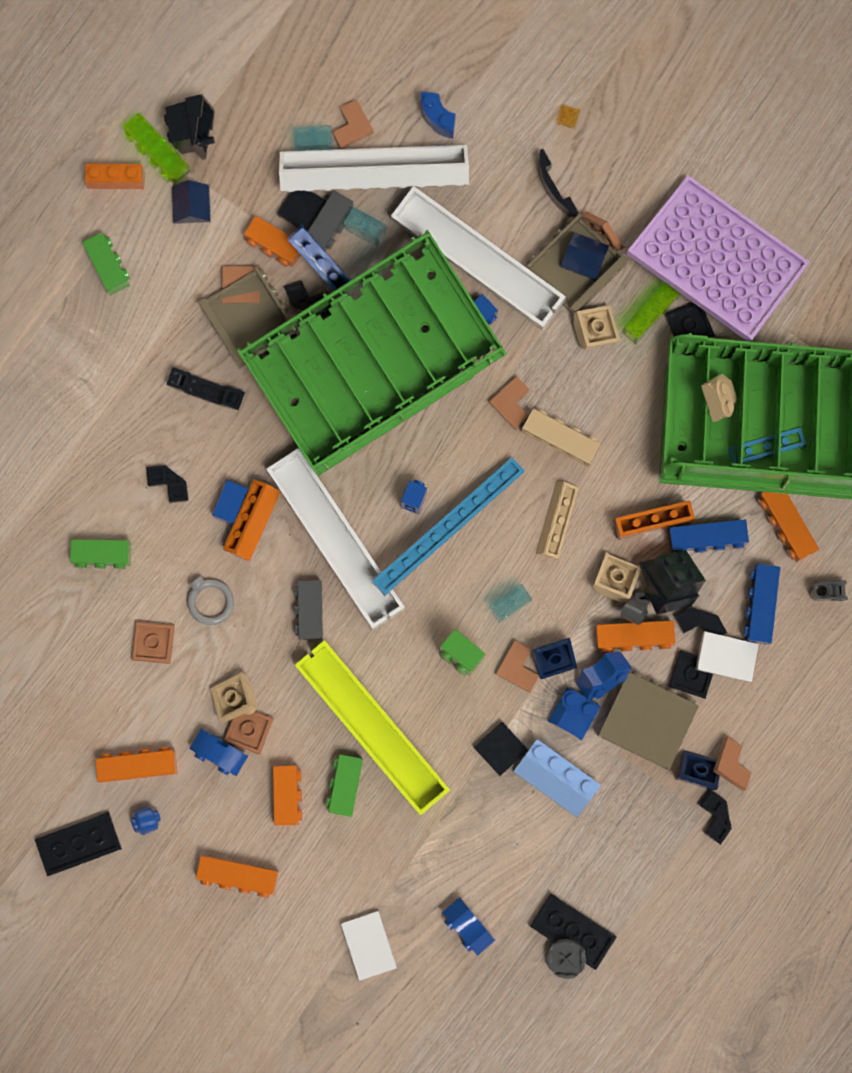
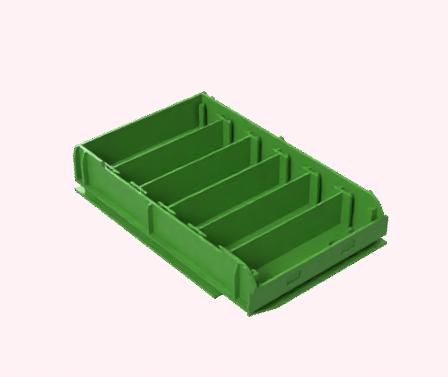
[237,229,507,476]
[659,333,852,500]

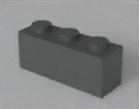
[308,191,355,251]
[294,580,323,640]

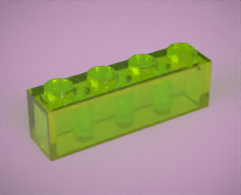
[122,112,191,185]
[622,283,682,345]

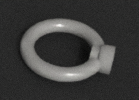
[188,576,234,625]

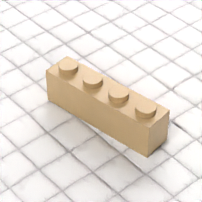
[521,409,601,467]

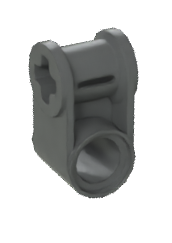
[809,580,848,601]
[621,592,651,625]

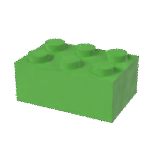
[440,629,486,676]

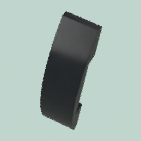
[538,148,579,217]
[166,367,245,411]

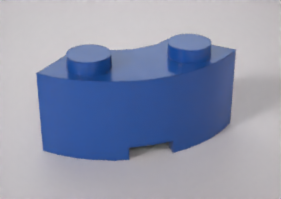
[421,91,456,139]
[576,651,632,700]
[189,729,248,776]
[442,897,496,956]

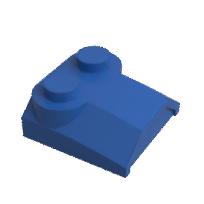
[548,688,601,741]

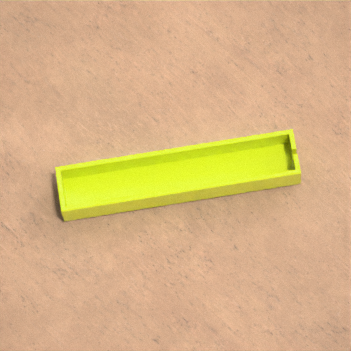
[295,640,450,816]

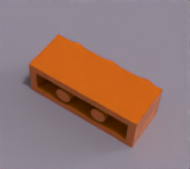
[85,164,145,189]
[244,216,301,268]
[273,766,302,826]

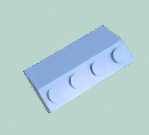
[513,739,601,817]

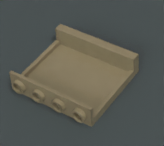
[527,213,629,315]
[198,266,298,369]
[597,671,699,770]

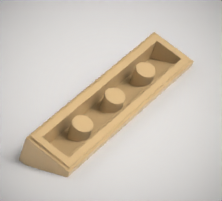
[536,481,579,560]

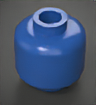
[130,806,161,835]

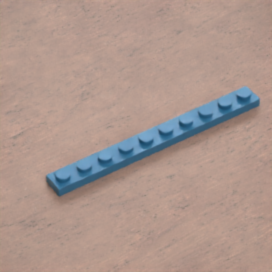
[372,458,525,596]

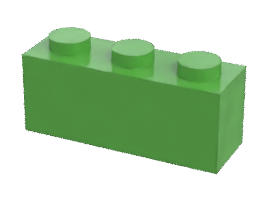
[82,232,131,296]
[70,539,131,569]
[326,755,363,817]

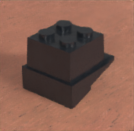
[164,94,215,160]
[639,550,706,615]

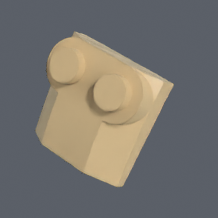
[573,305,621,350]
[701,374,737,422]
[592,552,641,602]
[210,672,257,723]

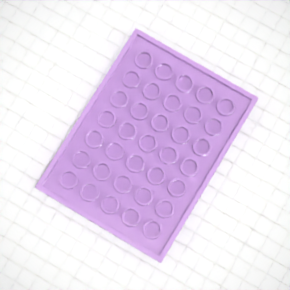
[626,175,810,342]

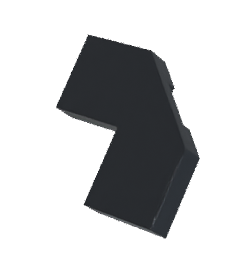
[285,281,331,316]
[146,465,189,503]
[675,608,727,635]
[699,790,732,845]

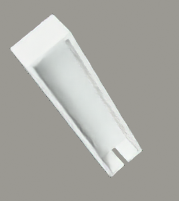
[279,145,469,192]
[391,186,566,330]
[267,448,405,631]

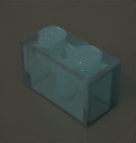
[294,125,333,151]
[344,207,387,247]
[489,584,533,623]

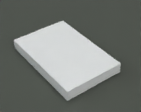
[695,632,759,682]
[341,911,397,981]

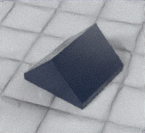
[172,180,211,224]
[561,232,609,281]
[531,637,577,680]
[676,750,720,791]

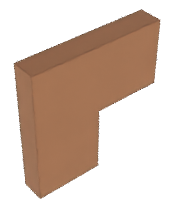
[332,99,374,149]
[582,211,624,252]
[489,377,530,430]
[496,640,539,693]
[713,737,751,791]

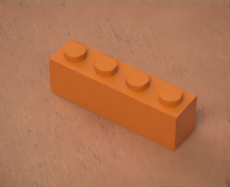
[223,480,281,562]
[758,492,819,563]
[613,500,695,540]
[595,621,676,653]
[95,747,178,783]
[196,855,279,898]

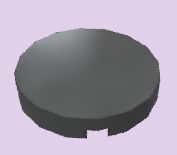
[547,939,587,979]

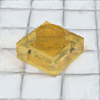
[557,105,580,129]

